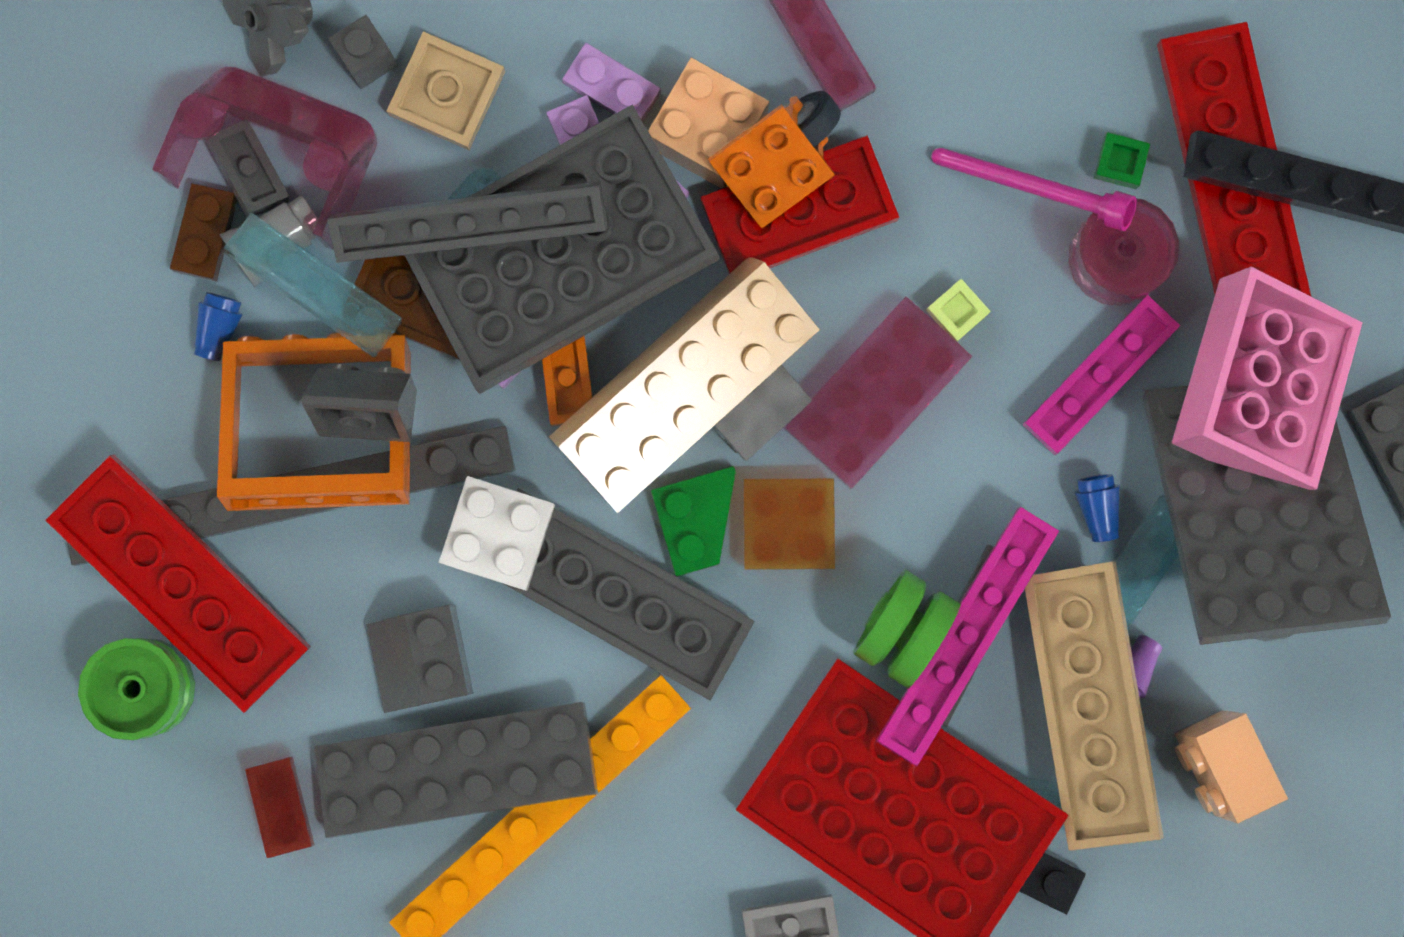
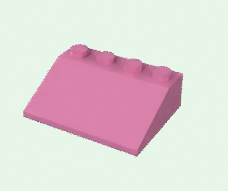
[1172,267,1363,490]

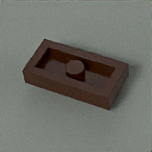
[170,183,237,282]

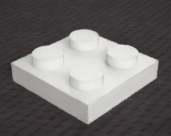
[439,476,555,591]

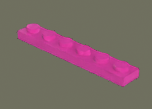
[876,507,1059,766]

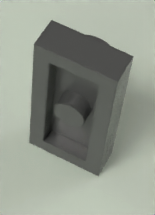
[206,119,289,219]

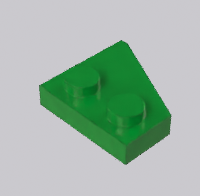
[651,466,736,577]

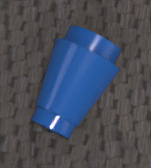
[194,292,243,361]
[1074,474,1120,542]

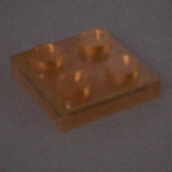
[743,478,835,570]

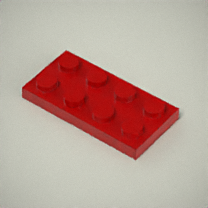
[701,135,900,274]

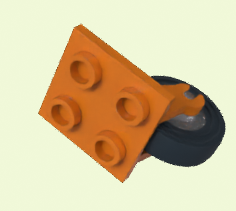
[708,91,841,228]

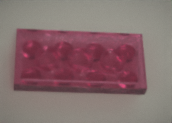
[784,297,973,490]

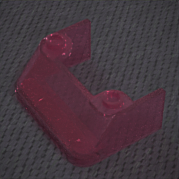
[152,66,377,250]

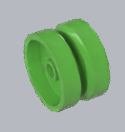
[853,569,961,688]
[78,638,196,741]

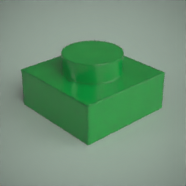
[1093,132,1151,190]

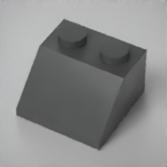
[302,364,417,442]
[366,605,474,713]

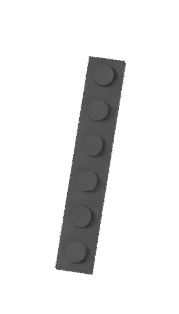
[327,181,608,263]

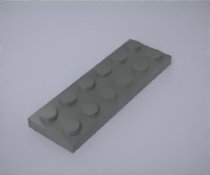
[504,488,755,701]
[315,702,598,838]

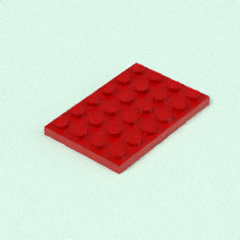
[736,658,1069,937]

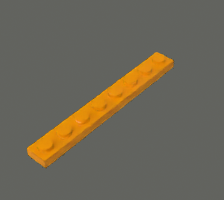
[389,675,691,937]

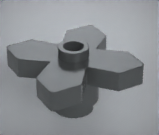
[223,0,313,77]

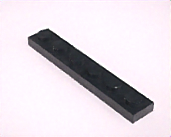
[1183,130,1404,234]

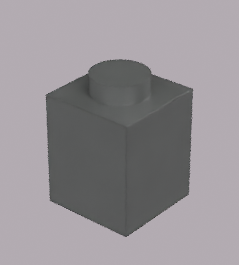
[328,14,398,89]

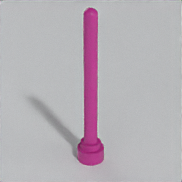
[931,148,1137,232]

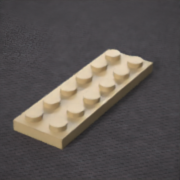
[1025,561,1164,851]

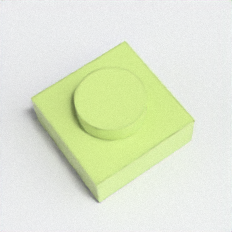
[926,279,991,344]

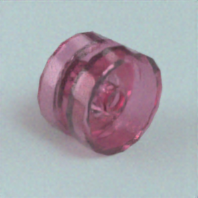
[1068,199,1179,306]

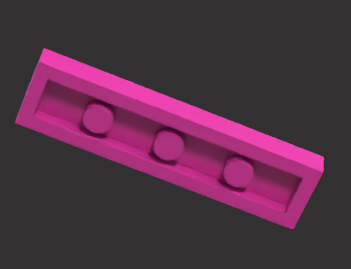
[1022,295,1181,456]

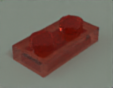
[245,756,315,858]

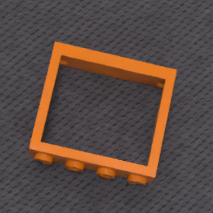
[217,331,411,511]

